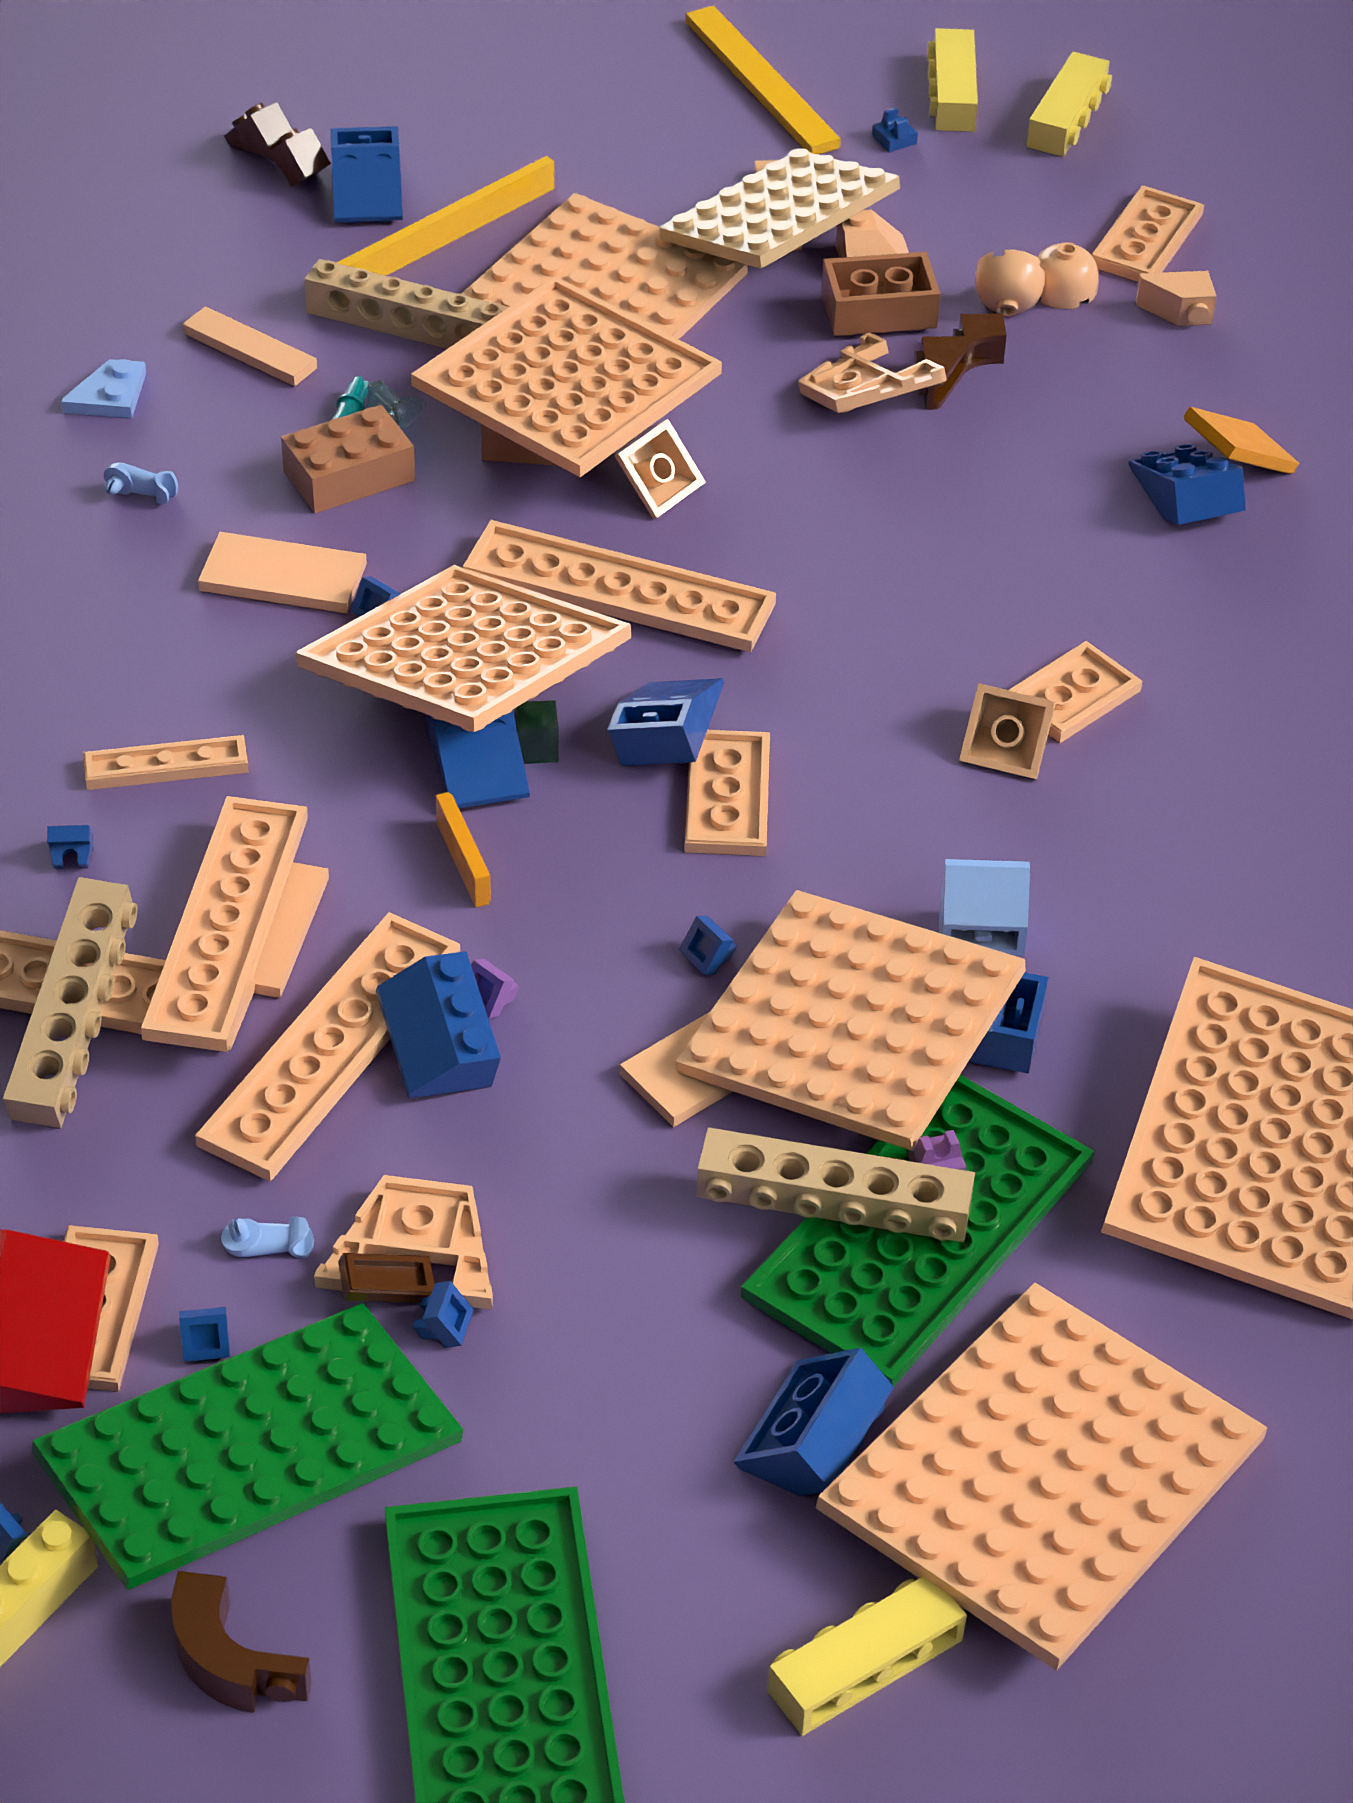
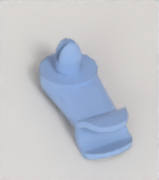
[104,462,178,504]
[221,1216,314,1258]

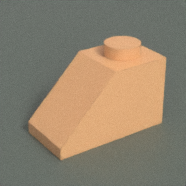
[1136,271,1217,326]

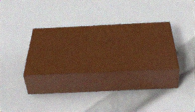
[338,1253,435,1303]

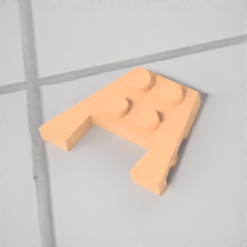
[798,332,947,413]
[314,1175,493,1310]

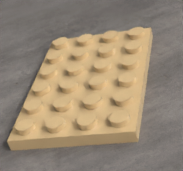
[659,149,900,269]

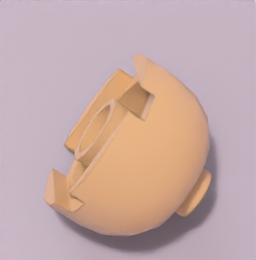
[1037,242,1099,309]
[975,249,1046,316]

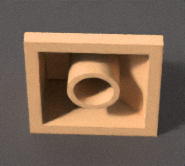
[835,209,909,258]
[615,419,705,519]
[959,683,1056,779]

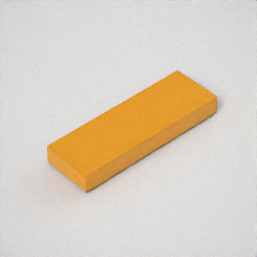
[436,792,491,908]

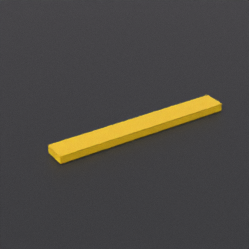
[685,5,841,155]
[337,156,554,276]

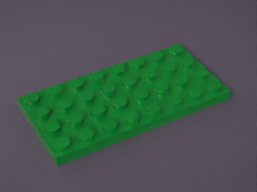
[741,1074,1094,1387]
[32,1303,464,1591]
[385,1486,625,1803]

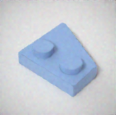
[61,359,146,419]

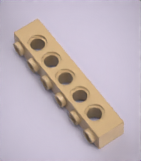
[304,259,508,349]
[3,877,137,1128]
[696,1127,975,1242]

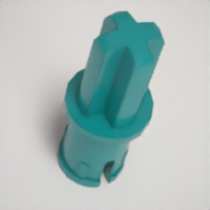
[331,376,370,420]

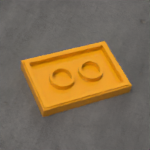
[1183,407,1300,474]

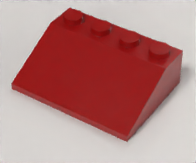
[0,1229,111,1413]

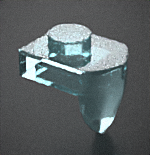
[366,380,427,429]

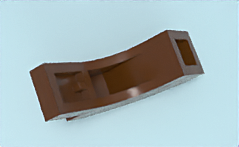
[171,1571,312,1713]

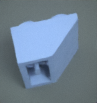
[939,859,1030,956]

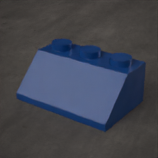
[376,951,501,1098]
[734,1347,894,1496]

